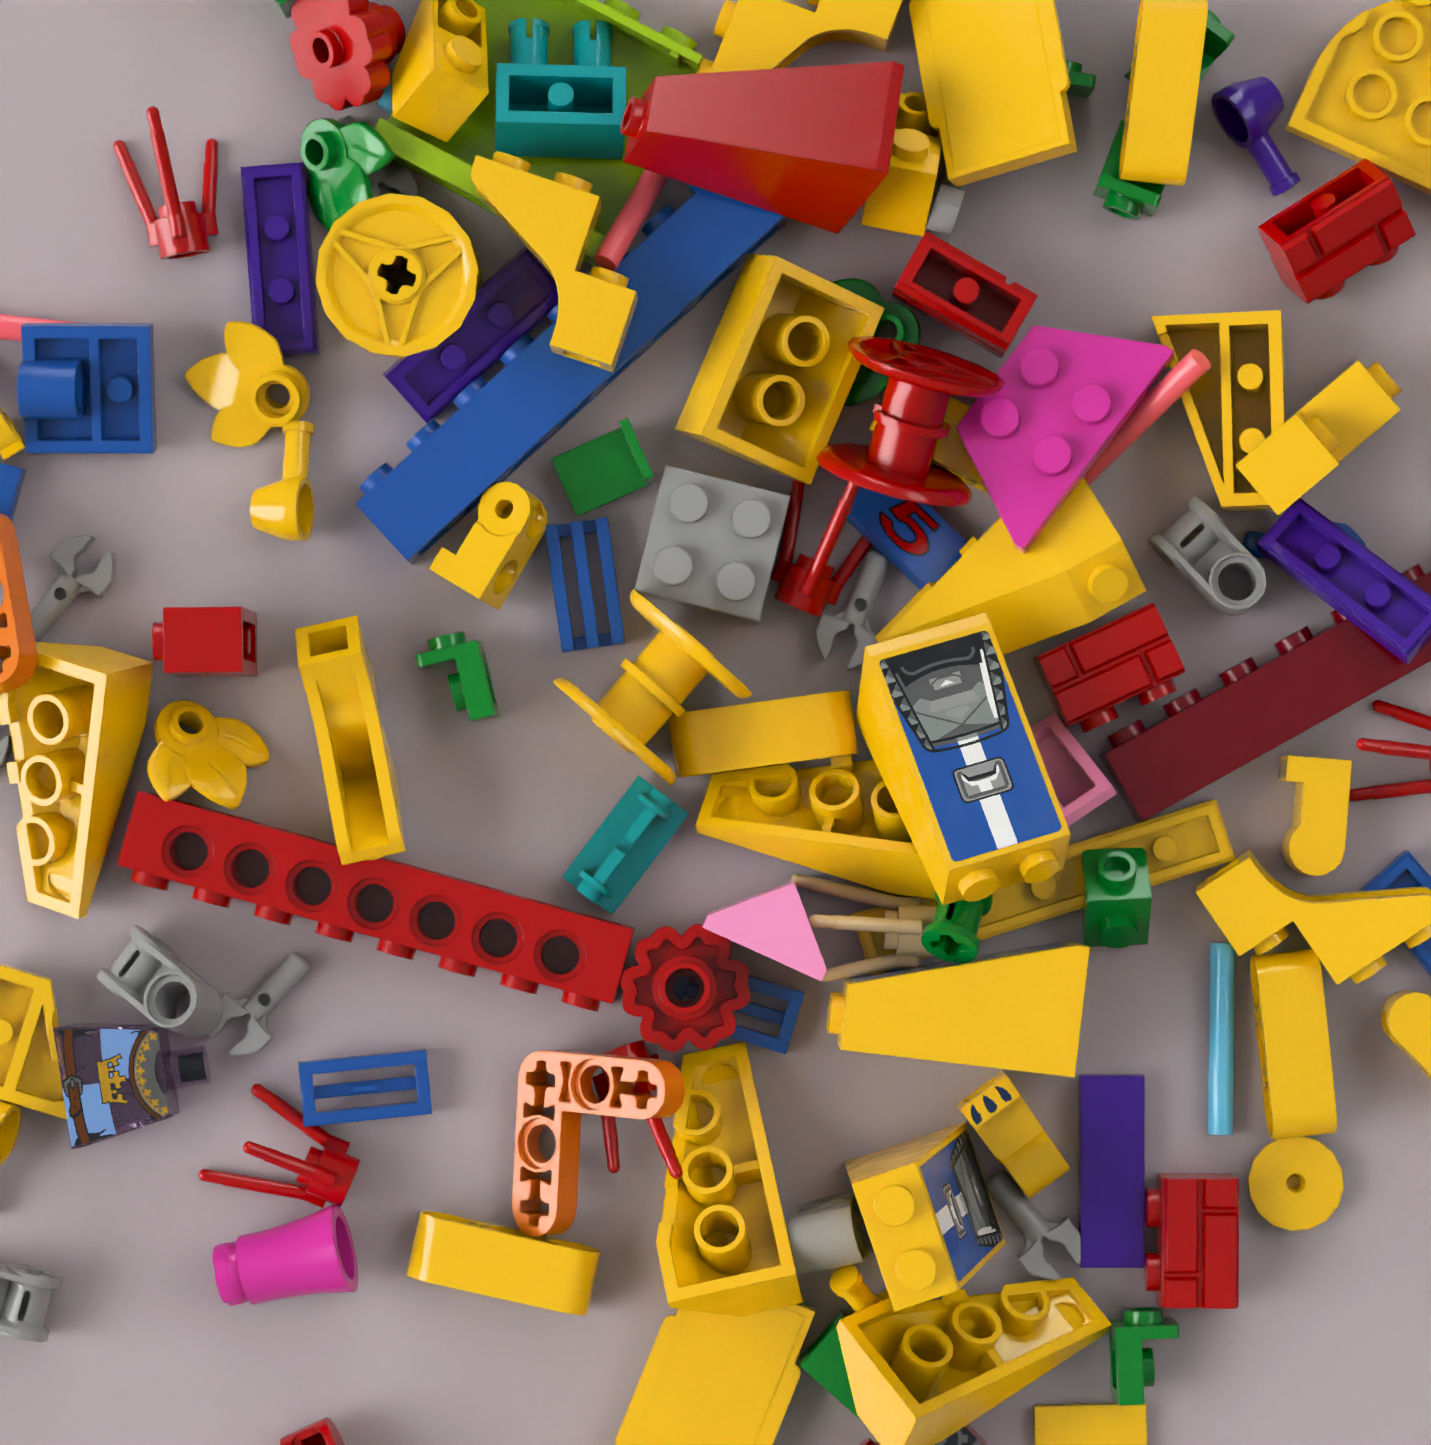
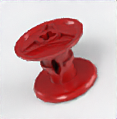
[816,336,1005,507]

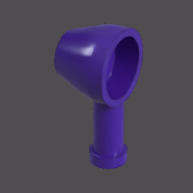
[1211,76,1301,197]

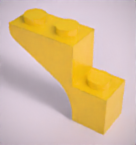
[697,0,904,74]
[471,151,638,373]
[1235,358,1402,515]
[295,615,406,865]
[1196,849,1431,985]

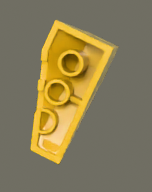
[0,642,153,919]
[695,755,935,899]

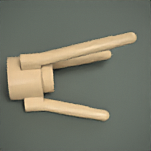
[791,874,937,982]

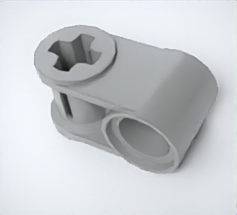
[1148,496,1267,616]
[96,925,223,1038]
[788,1193,869,1275]
[0,1262,63,1342]

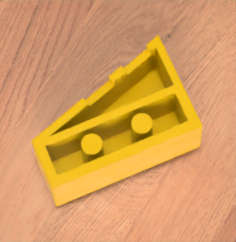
[1151,310,1288,512]

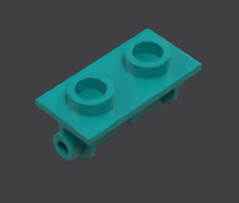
[562,775,689,915]

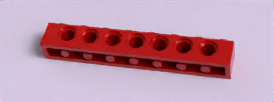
[117,791,635,1012]

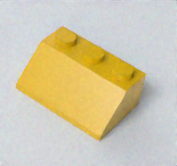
[674,254,885,485]

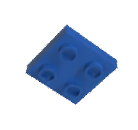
[17,323,157,454]

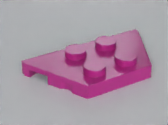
[956,325,1175,554]

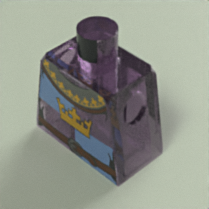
[53,1023,211,1149]

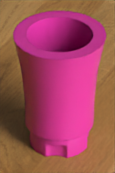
[212,1204,358,1306]

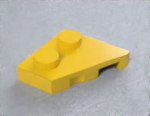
[0,963,67,1120]

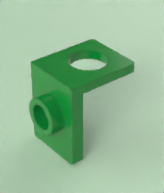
[552,418,655,516]

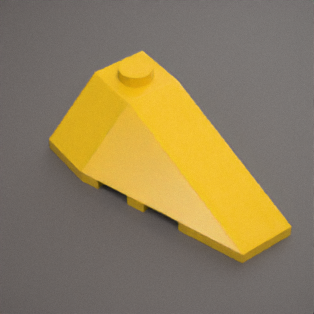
[875,477,1146,655]
[656,1042,803,1317]
[836,1277,1112,1445]

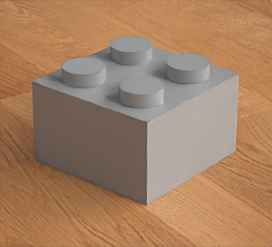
[634,465,790,625]

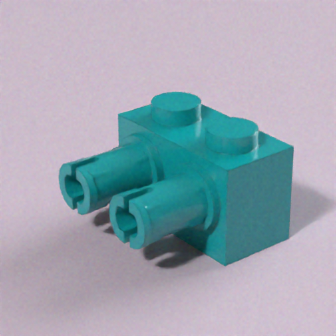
[495,18,626,159]

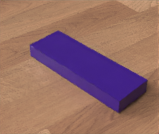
[240,162,320,357]
[383,247,558,423]
[1257,498,1431,665]
[1079,1074,1145,1268]

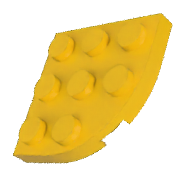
[1284,0,1431,195]

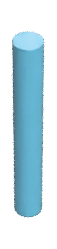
[1208,942,1236,1135]

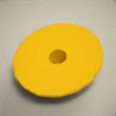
[1248,1136,1344,1231]

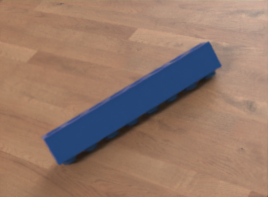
[356,185,786,565]

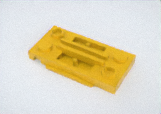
[909,0,1077,187]
[615,1303,815,1445]

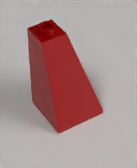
[620,61,905,234]

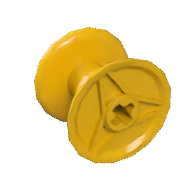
[316,193,482,357]
[553,589,753,786]

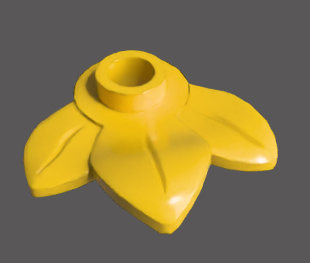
[185,321,311,447]
[147,700,270,810]

